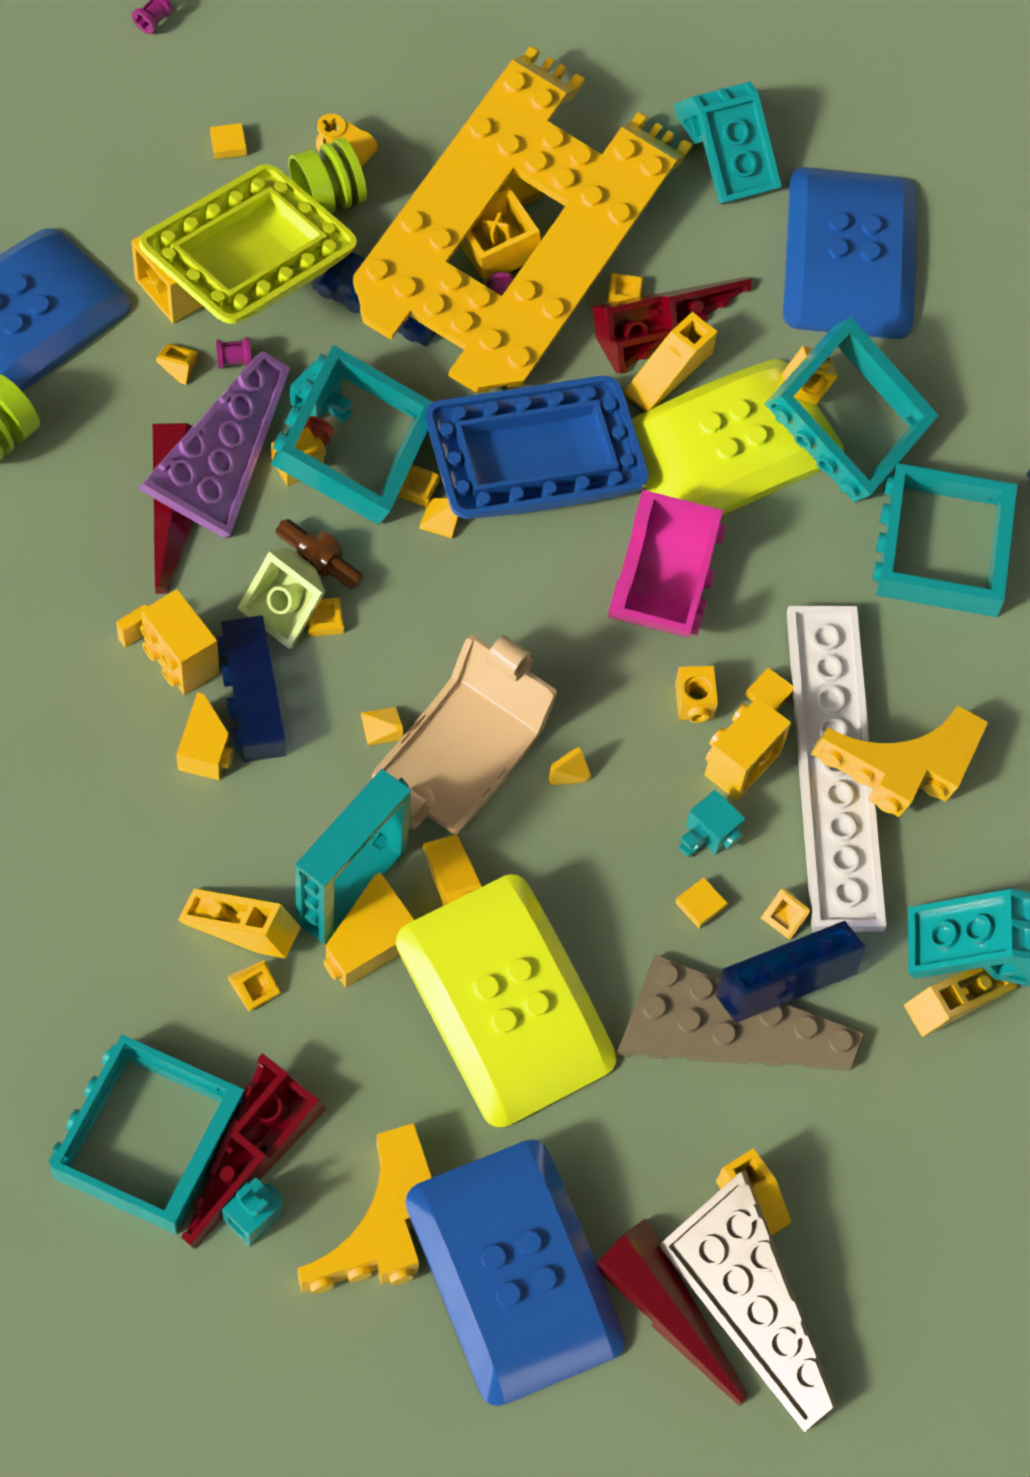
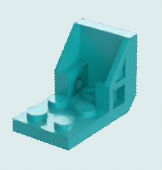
[673,81,782,204]
[908,889,1030,987]

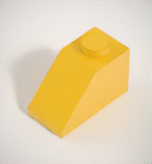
[176,692,234,780]

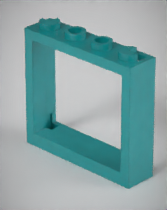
[765,317,939,502]
[271,345,433,525]
[872,463,1017,617]
[295,769,411,945]
[48,1034,244,1235]

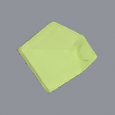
[237,547,325,649]

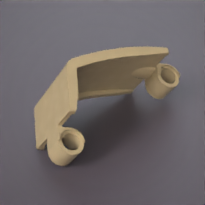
[372,635,557,835]

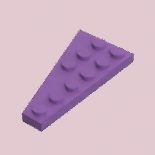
[137,351,290,539]

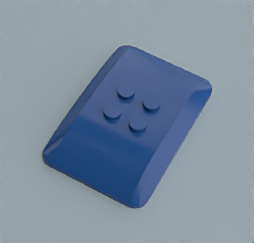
[783,167,917,339]
[0,228,131,392]
[425,376,648,519]
[405,1139,625,1406]

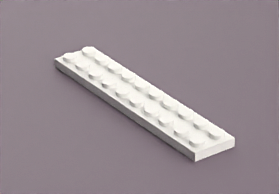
[786,606,886,932]

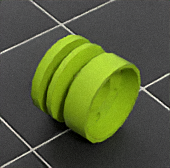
[288,137,367,214]
[0,374,40,461]

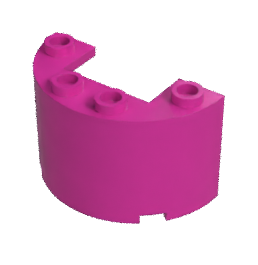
[608,489,727,638]

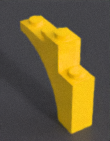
[811,705,988,817]
[297,1123,432,1294]

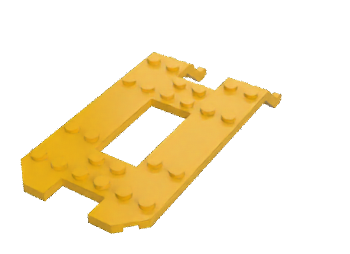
[353,45,693,393]

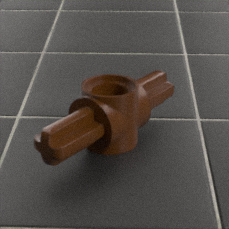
[275,519,363,590]

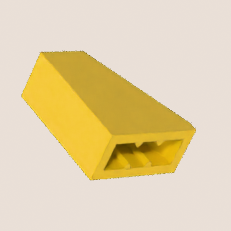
[324,872,414,988]

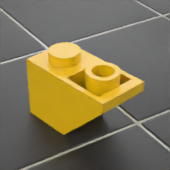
[716,1148,792,1236]

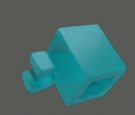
[290,360,352,424]
[678,789,745,858]
[222,1177,283,1246]

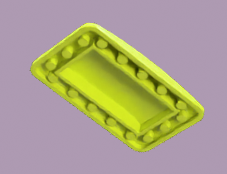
[139,164,357,324]
[632,359,844,515]
[395,874,617,1128]

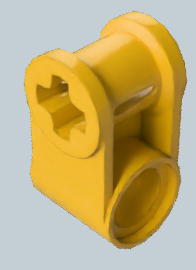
[316,114,378,168]

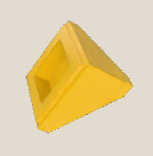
[156,343,199,385]
[419,498,460,539]
[361,707,403,746]
[548,747,591,785]
[761,888,811,940]
[227,960,281,1011]

